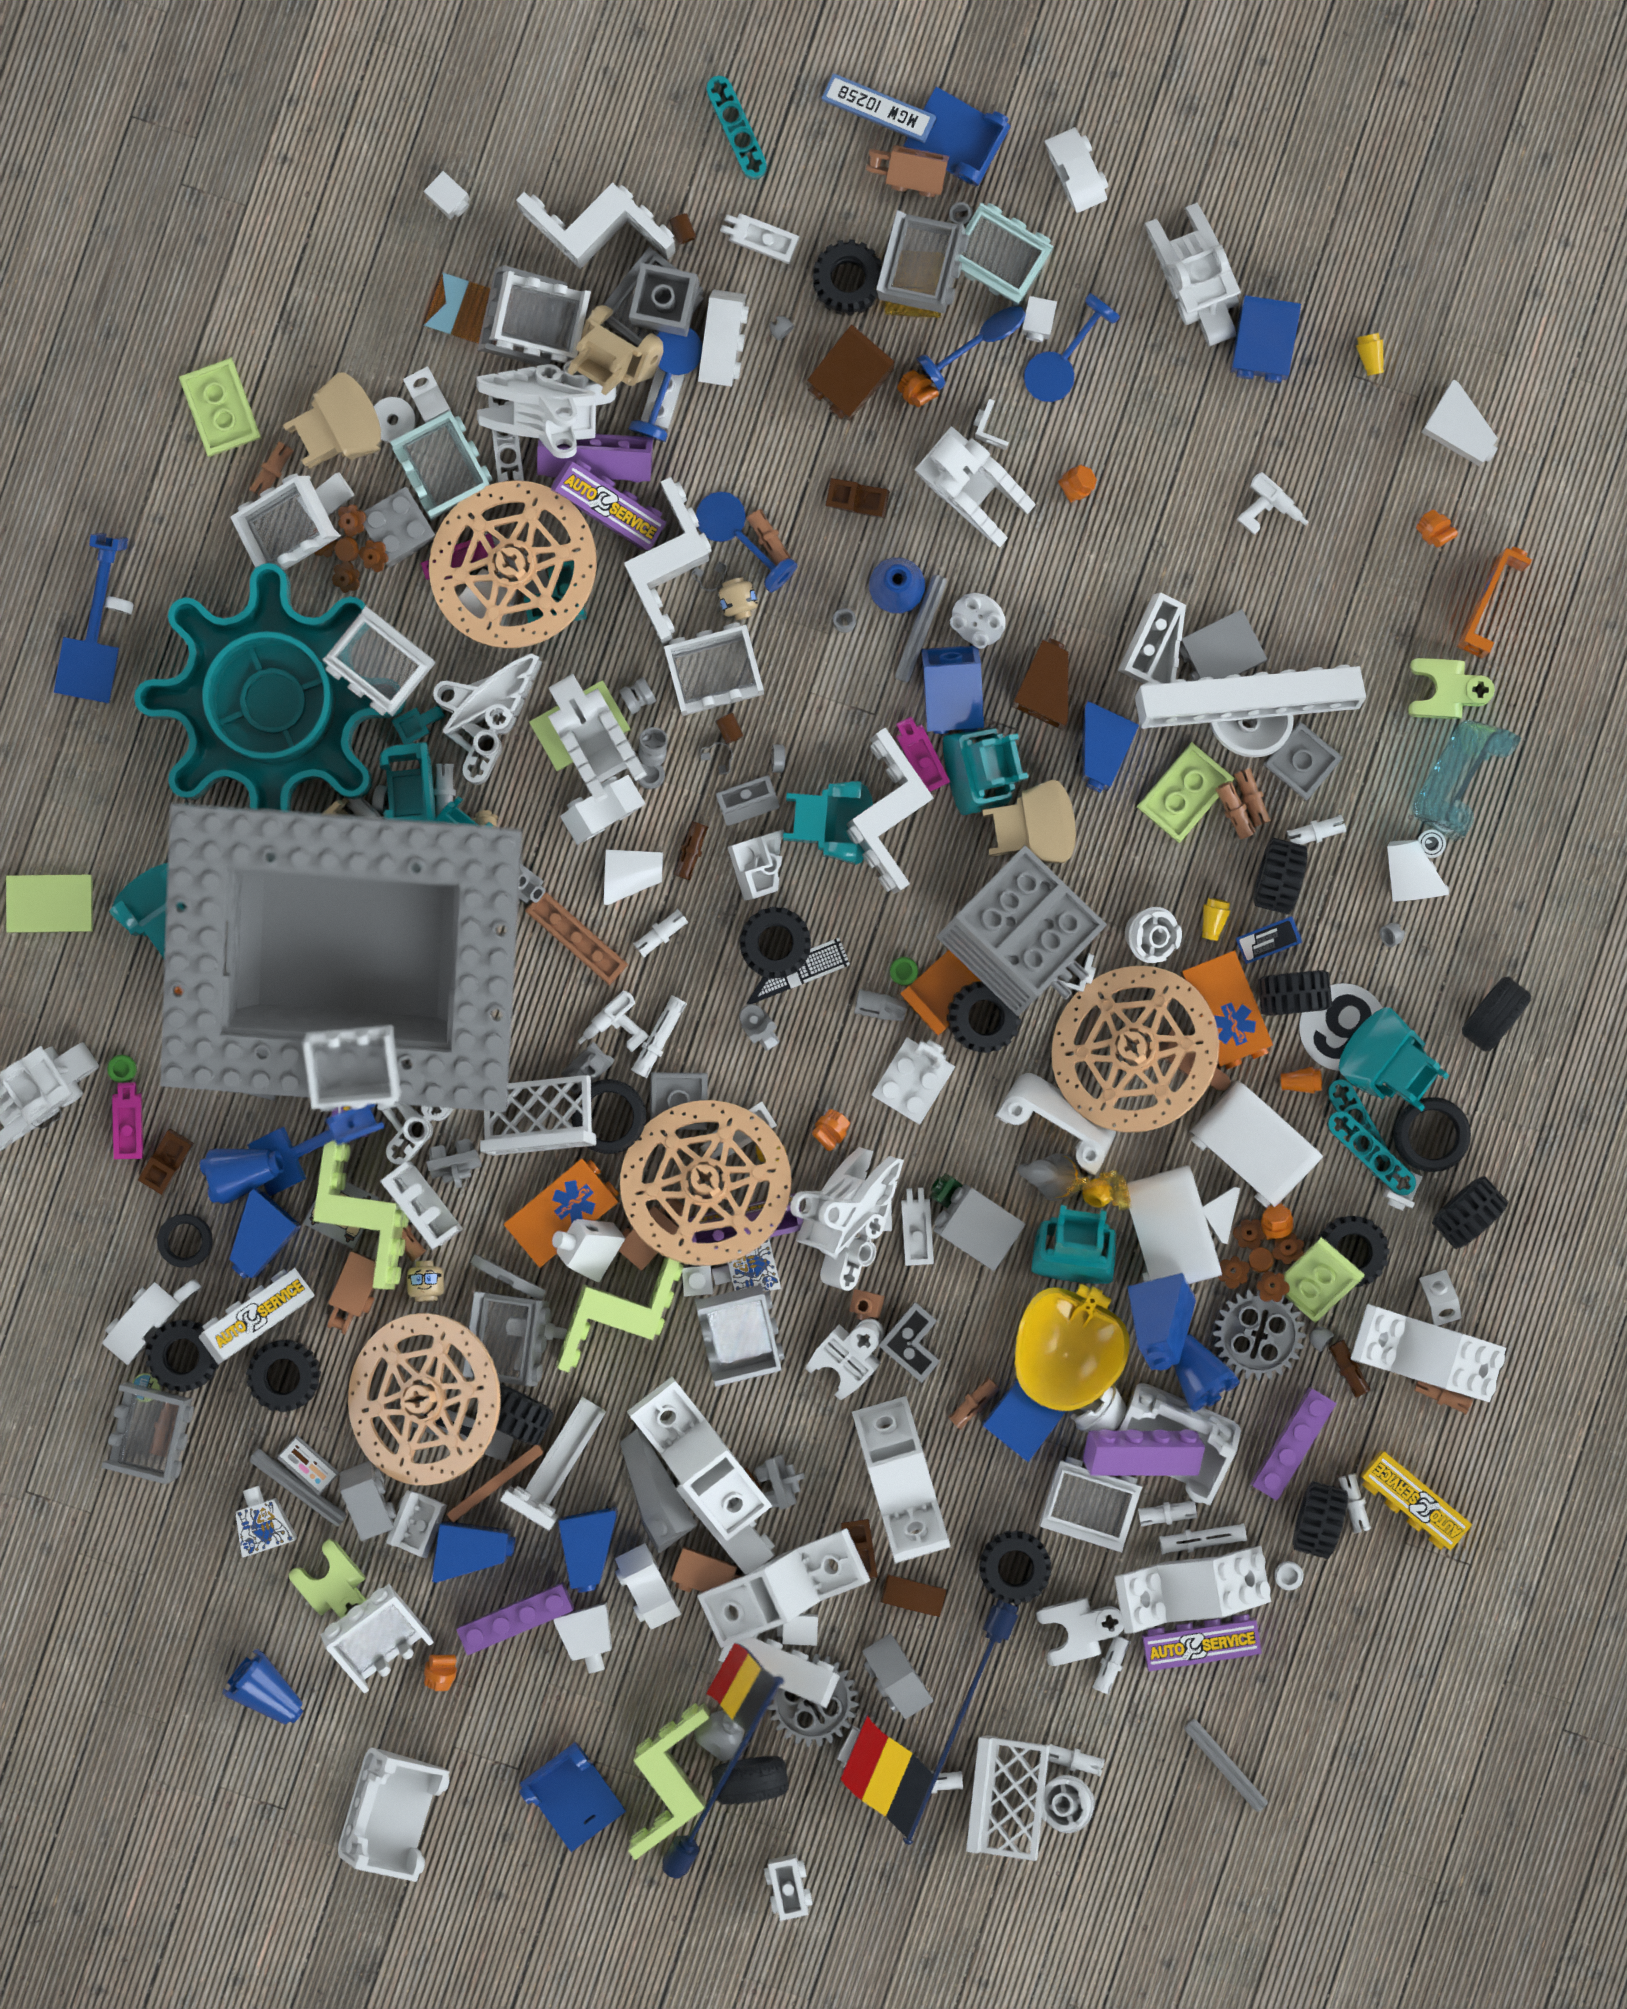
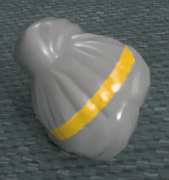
[1017,1154,1083,1201]

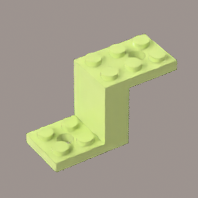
[313,1140,409,1289]
[555,1257,683,1372]
[628,1703,711,1860]

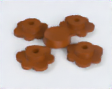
[310,504,388,593]
[1218,1219,1304,1302]

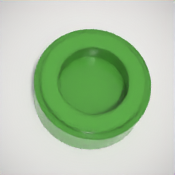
[890,957,918,986]
[107,1055,137,1083]

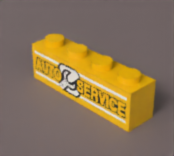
[1360,1450,1472,1551]

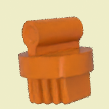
[897,369,939,408]
[1058,465,1097,503]
[1416,509,1458,548]
[812,1109,850,1151]
[1261,1204,1294,1240]
[424,1654,457,1691]

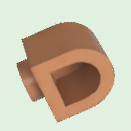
[849,1289,885,1320]

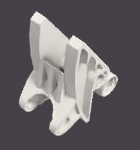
[1144,203,1241,346]
[476,360,616,458]
[915,426,1036,548]
[433,654,542,785]
[548,674,647,803]
[0,1042,99,1151]
[377,1062,454,1165]
[790,1147,904,1291]

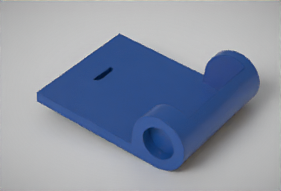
[903,86,1011,187]
[519,1742,627,1852]

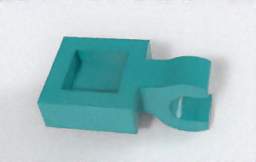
[392,706,445,744]

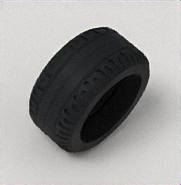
[1462,977,1531,1051]
[571,1079,647,1154]
[1394,1097,1471,1172]
[711,1756,789,1805]

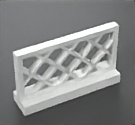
[480,1075,596,1156]
[966,1735,1049,1861]

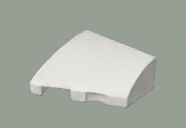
[728,830,784,901]
[1387,840,1449,902]
[604,850,663,905]

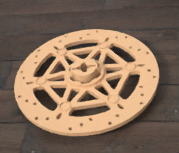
[429,481,597,648]
[1051,966,1219,1133]
[620,1100,791,1266]
[348,1313,500,1486]

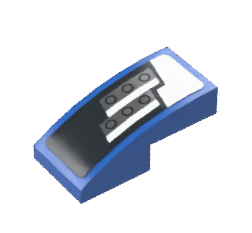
[1236,916,1302,964]

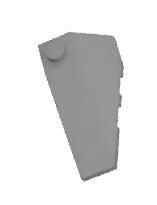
[620,1428,697,1553]

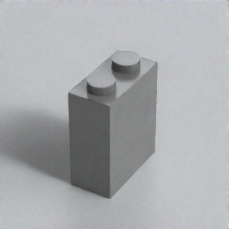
[1179,609,1268,681]
[933,1183,1026,1271]

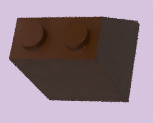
[807,324,895,421]
[1012,638,1069,731]

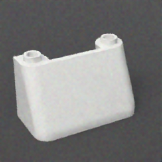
[994,1073,1116,1175]
[1189,1080,1323,1208]
[1118,1165,1222,1284]
[1117,1383,1241,1505]
[338,1748,449,1882]

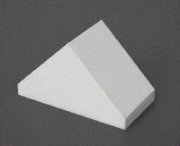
[1202,1187,1240,1244]

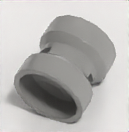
[618,677,657,715]
[638,727,668,767]

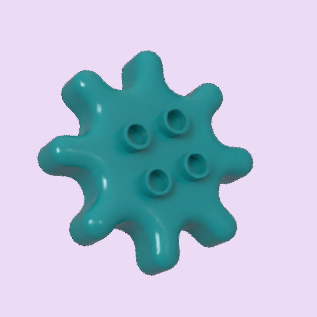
[134,563,406,812]

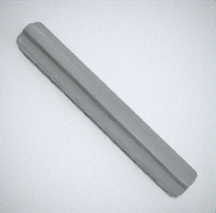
[895,574,947,682]
[250,1449,347,1526]
[1184,1719,1268,1812]

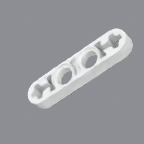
[488,395,524,487]

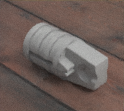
[854,989,907,1021]

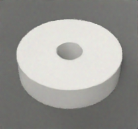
[374,397,416,443]

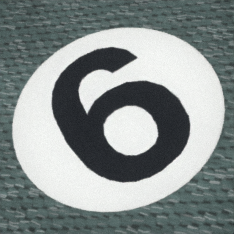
[1299,983,1382,1071]

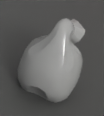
[694,1710,743,1761]

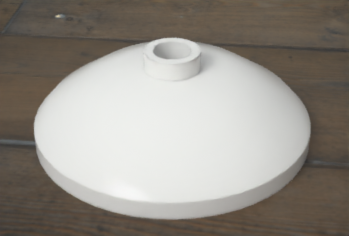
[1210,715,1293,757]

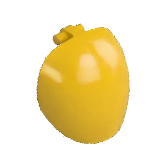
[1015,1284,1130,1411]

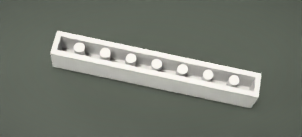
[1135,665,1366,729]

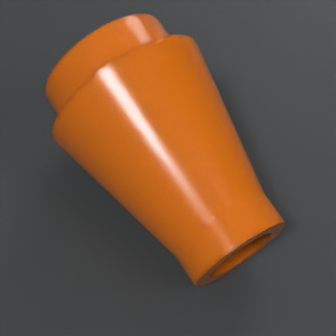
[1281,1066,1322,1094]

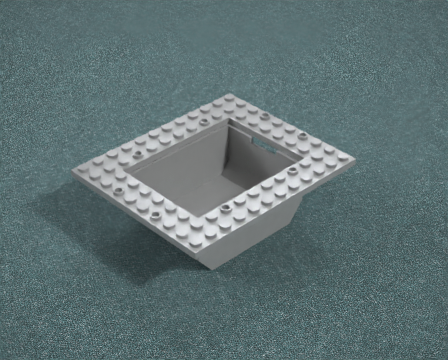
[160,803,523,1112]

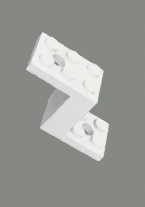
[516,182,675,269]
[624,477,712,646]
[846,728,934,894]
[1351,1304,1506,1402]
[627,1377,772,1541]
[852,1396,951,1563]
[697,1528,870,1648]
[1115,1546,1271,1633]

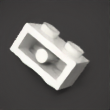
[764,1854,813,1921]

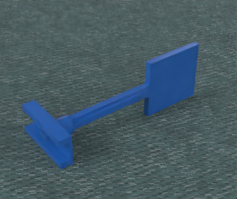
[53,533,129,703]
[247,1103,384,1197]

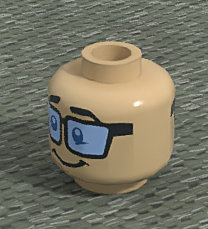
[718,577,758,621]
[407,1261,444,1302]

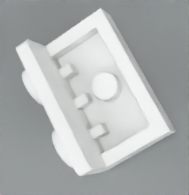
[386,1490,448,1558]

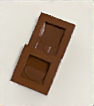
[825,478,890,519]
[138,1129,194,1195]
[841,1519,878,1579]
[880,1574,947,1617]

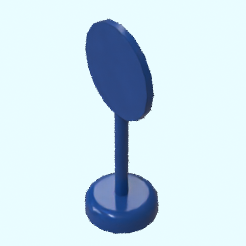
[1024,293,1121,402]
[916,306,1026,391]
[628,328,703,442]
[696,491,798,593]

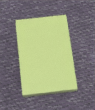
[179,357,261,457]
[529,680,631,772]
[1136,742,1235,843]
[6,875,93,933]
[1273,1237,1364,1323]

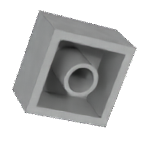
[629,263,700,337]
[363,487,436,568]

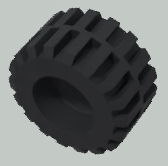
[813,239,882,316]
[1253,838,1308,915]
[740,907,811,979]
[1258,970,1332,1016]
[947,981,1022,1053]
[1432,1176,1508,1249]
[1318,1216,1390,1287]
[145,1319,220,1392]
[246,1339,321,1412]
[475,1383,554,1445]
[1293,1481,1348,1559]
[979,1530,1052,1604]

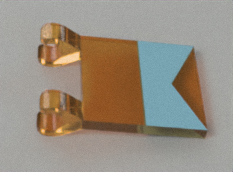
[424,272,514,345]

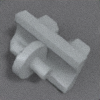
[519,864,546,904]
[739,1004,780,1051]
[561,1042,615,1094]
[426,1139,482,1188]
[755,1454,805,1510]

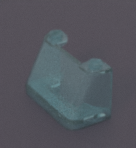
[1412,720,1522,842]

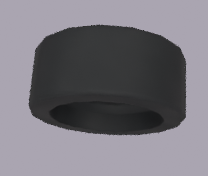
[157,1214,213,1268]

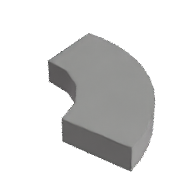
[470,1254,546,1300]

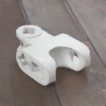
[1035,1597,1124,1666]

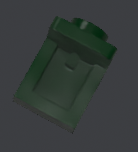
[929,1173,963,1209]

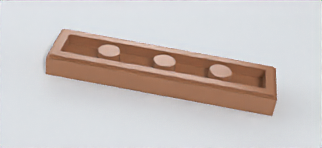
[525,892,628,986]
[447,1444,544,1522]

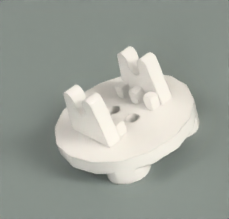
[950,593,1005,649]

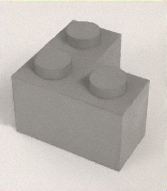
[878,1302,940,1383]
[340,1461,397,1541]
[862,1633,934,1719]

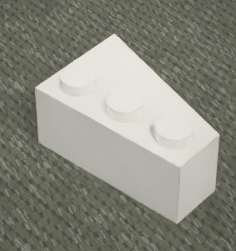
[698,289,749,386]
[1118,593,1186,684]

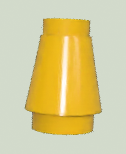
[1355,333,1384,376]
[1202,897,1231,941]

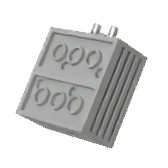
[936,846,1107,1016]

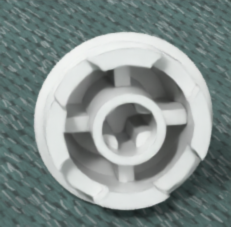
[1125,907,1182,963]
[1070,1385,1127,1433]
[1042,1775,1095,1833]

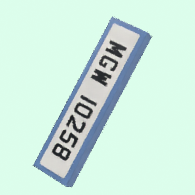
[822,73,936,143]

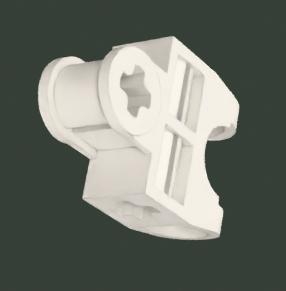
[805,1319,884,1400]

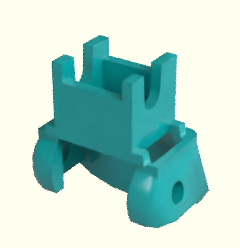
[943,728,1028,816]
[379,742,436,822]
[783,781,873,865]
[109,863,187,960]
[1338,1007,1449,1112]
[1031,1205,1117,1284]

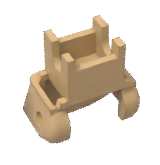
[567,305,664,396]
[283,373,381,469]
[982,780,1076,863]

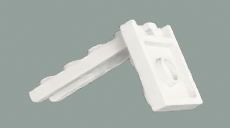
[872,1037,955,1125]
[500,1397,607,1530]

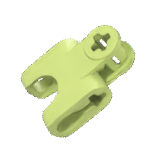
[1408,658,1495,719]
[289,1538,367,1619]

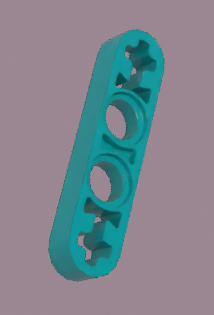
[706,75,767,180]
[1327,1079,1396,1179]
[1327,1111,1416,1196]

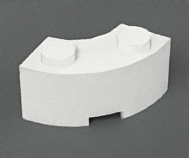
[1044,127,1108,213]
[560,775,646,845]
[102,1282,180,1365]
[615,1543,682,1630]

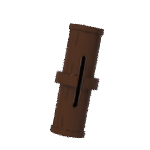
[673,821,709,880]
[1328,1339,1371,1398]

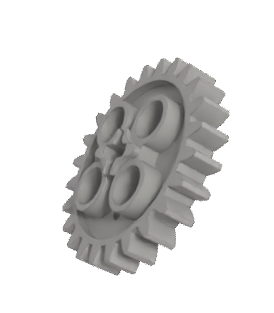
[1213,1289,1306,1381]
[767,1653,860,1747]

